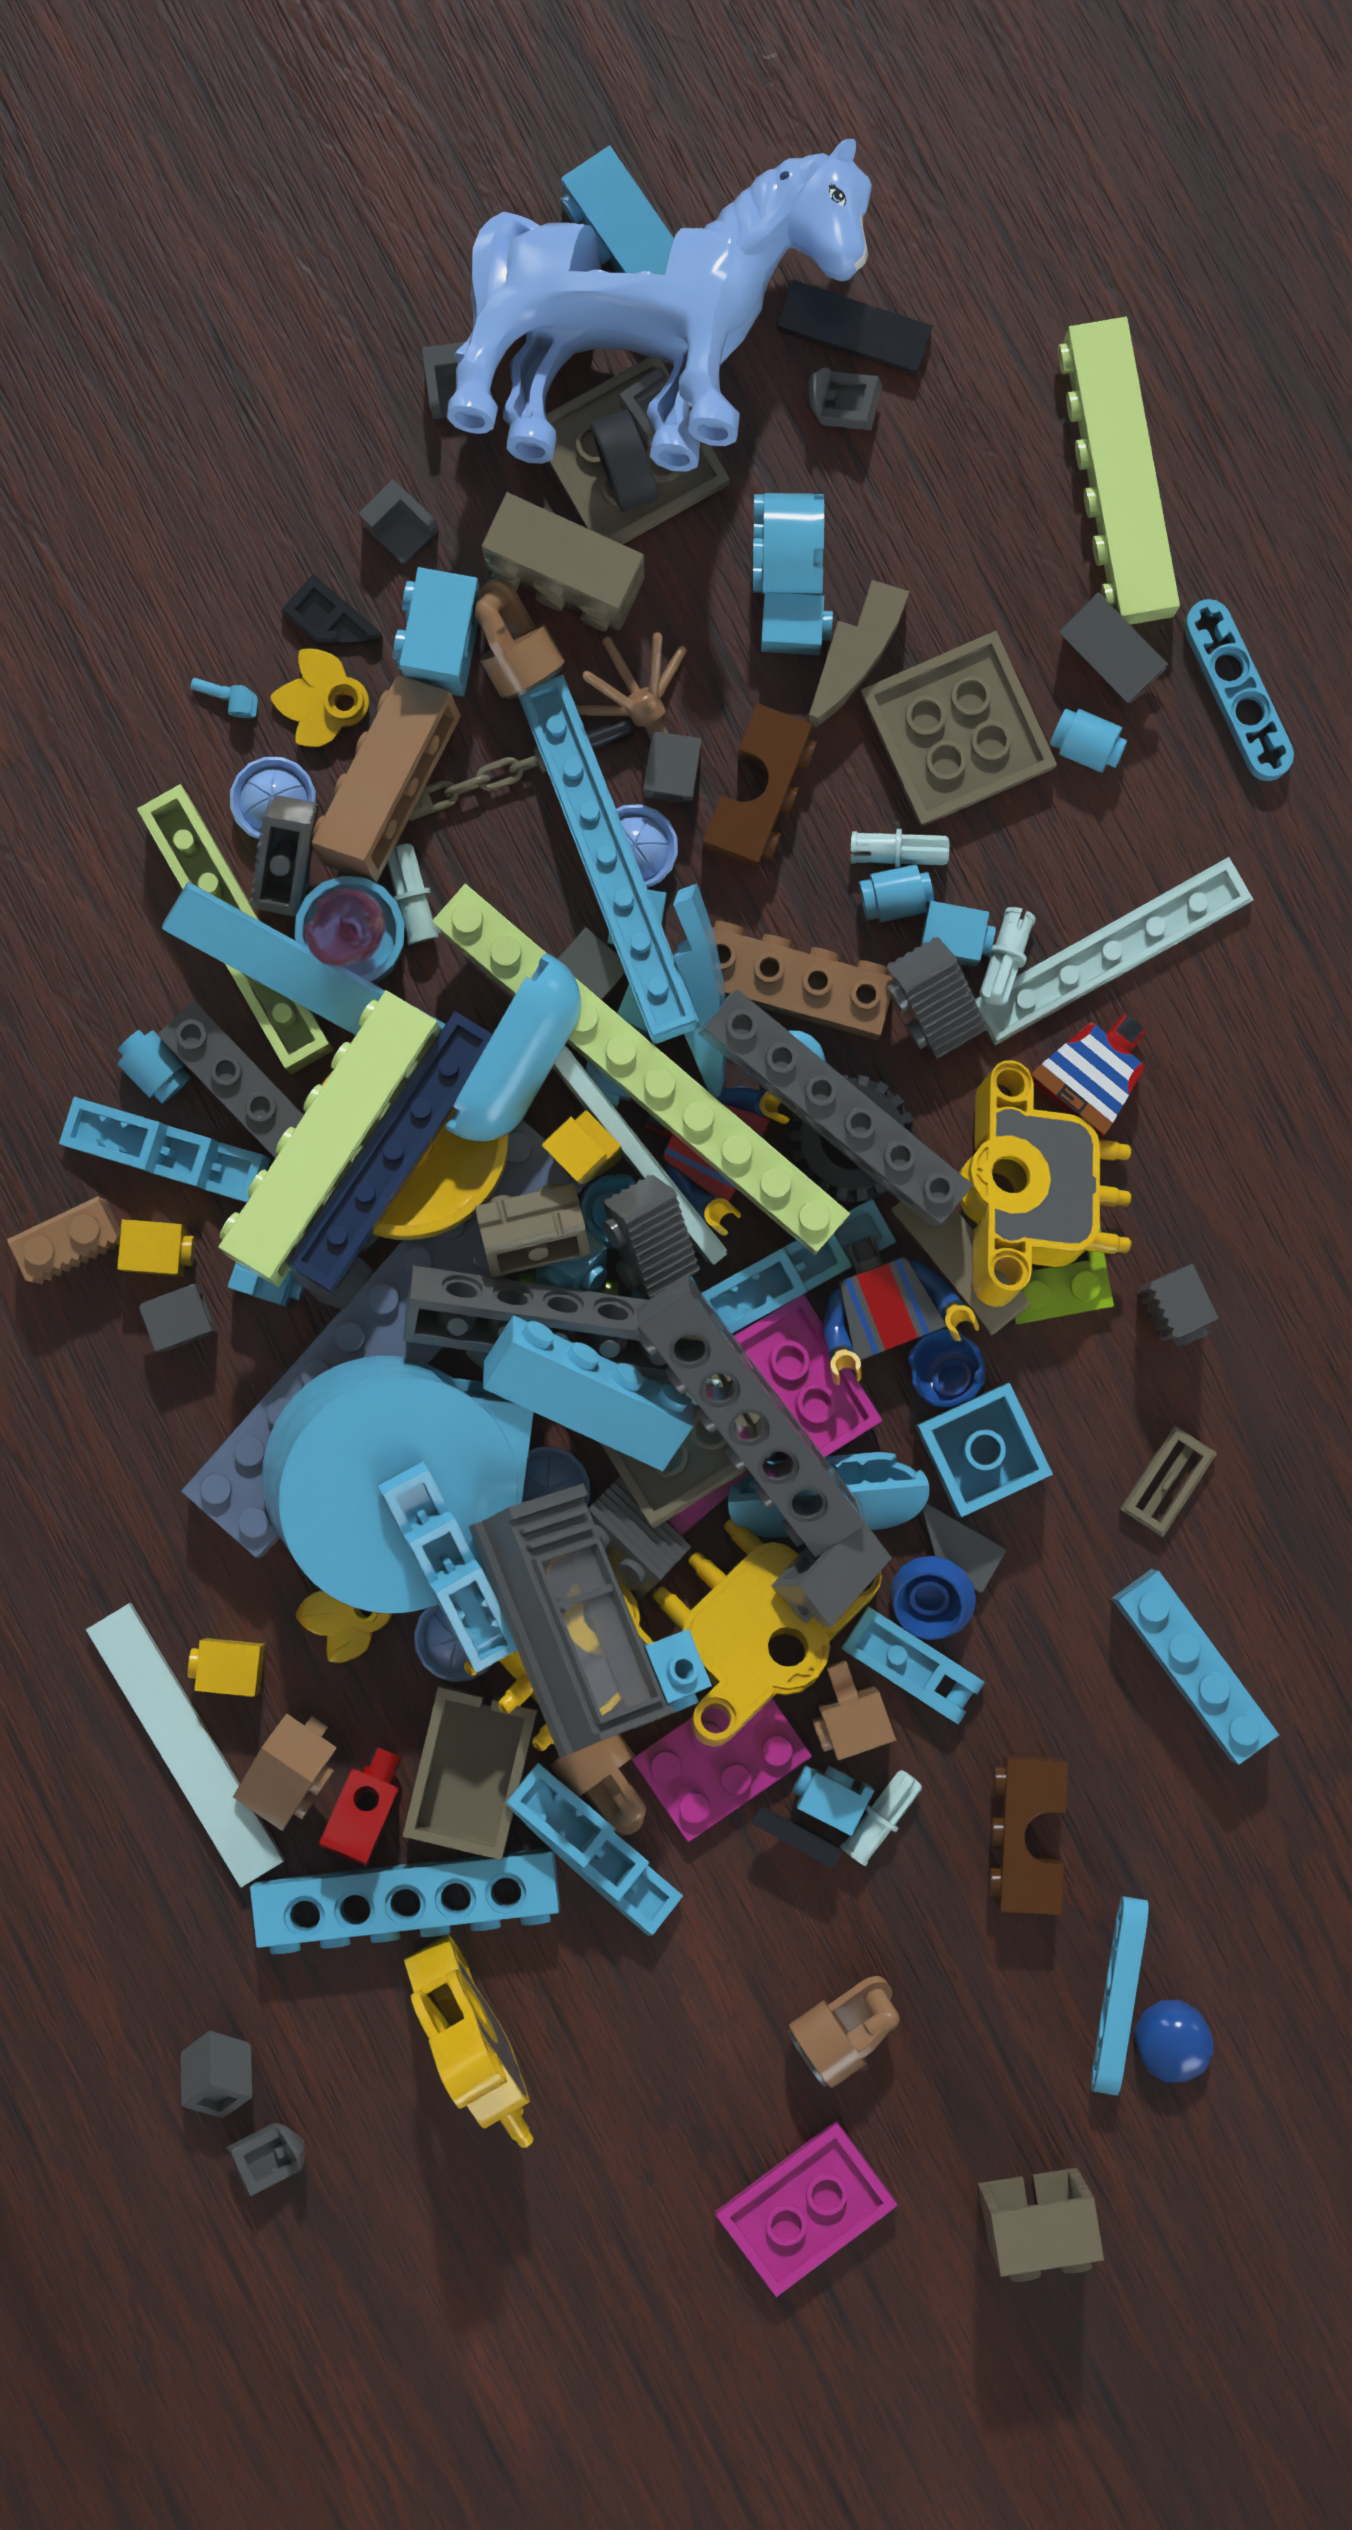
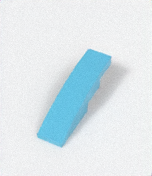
[673,884,726,1098]
[59,1097,271,1203]
[702,1199,896,1333]
[377,1461,517,1673]
[505,1763,683,1936]

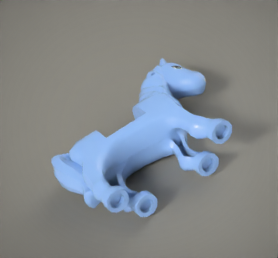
[447,139,872,472]

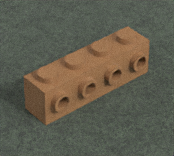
[311,674,461,883]
[712,921,894,1041]

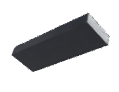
[777,280,933,376]

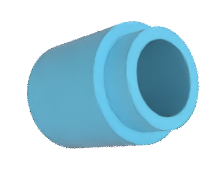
[1050,709,1128,773]
[858,864,934,923]
[117,1030,191,1104]

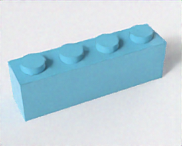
[559,145,674,275]
[483,1315,693,1471]
[1111,1569,1279,1765]

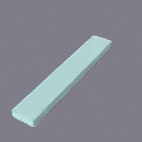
[975,857,1254,1046]
[552,1045,727,1265]
[86,1603,285,1888]

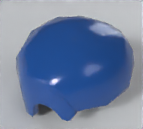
[908,1328,986,1409]
[1134,2000,1214,2082]

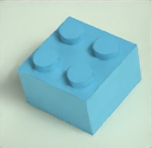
[393,567,480,697]
[914,1383,1053,1517]

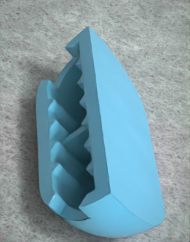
[445,953,581,1141]
[728,1452,929,1538]

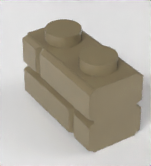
[475,1183,591,1278]

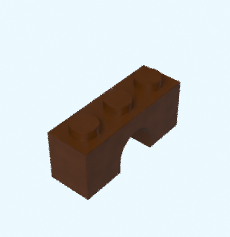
[702,703,817,870]
[988,1755,1068,1915]

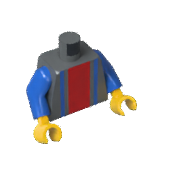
[822,1235,979,1385]

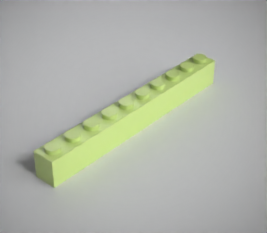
[432,884,850,1255]

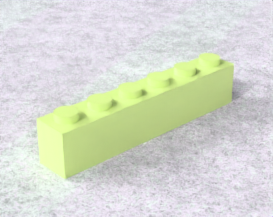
[1058,317,1180,625]
[137,784,334,1075]
[218,990,442,1288]

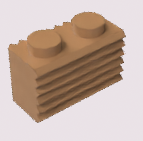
[7,1196,121,1285]

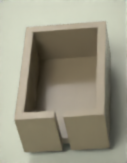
[481,492,645,631]
[402,1684,539,1860]
[978,2168,1104,2282]

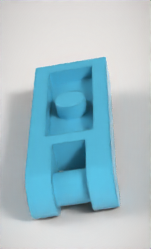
[841,1606,986,1725]

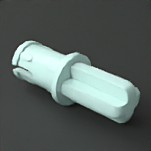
[851,829,950,869]
[387,844,439,945]
[980,907,1036,1006]
[840,1770,922,1866]

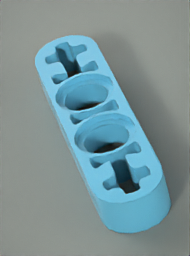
[1184,599,1294,781]
[1091,1896,1149,2096]

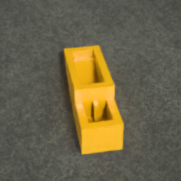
[542,1110,622,1184]

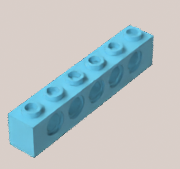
[250,1847,560,1954]

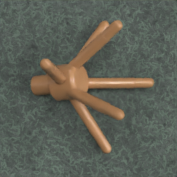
[575,632,687,740]

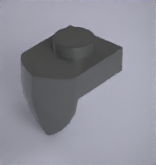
[807,367,883,430]
[226,2123,305,2197]

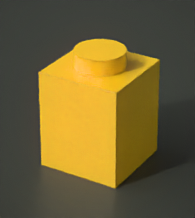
[118,1219,195,1276]
[188,1638,265,1697]

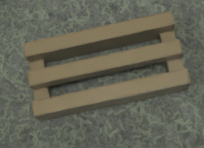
[1120,1426,1217,1537]

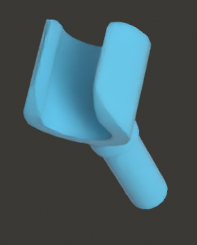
[190,678,258,718]

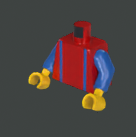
[644,1086,790,1236]

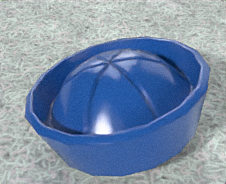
[889,1556,976,1640]

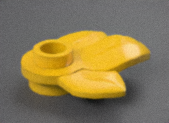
[270,649,369,747]
[296,1590,392,1663]

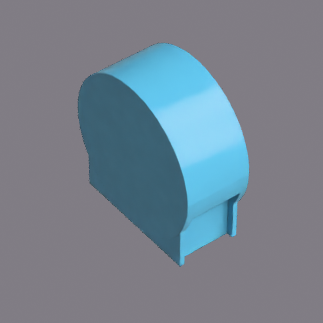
[262,1356,533,1613]

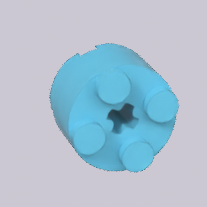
[753,493,824,595]

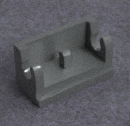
[1059,592,1168,703]
[771,1524,892,1627]

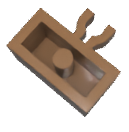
[812,1660,896,1760]
[233,1713,337,1831]

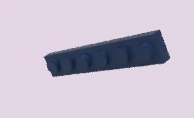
[287,1011,493,1294]

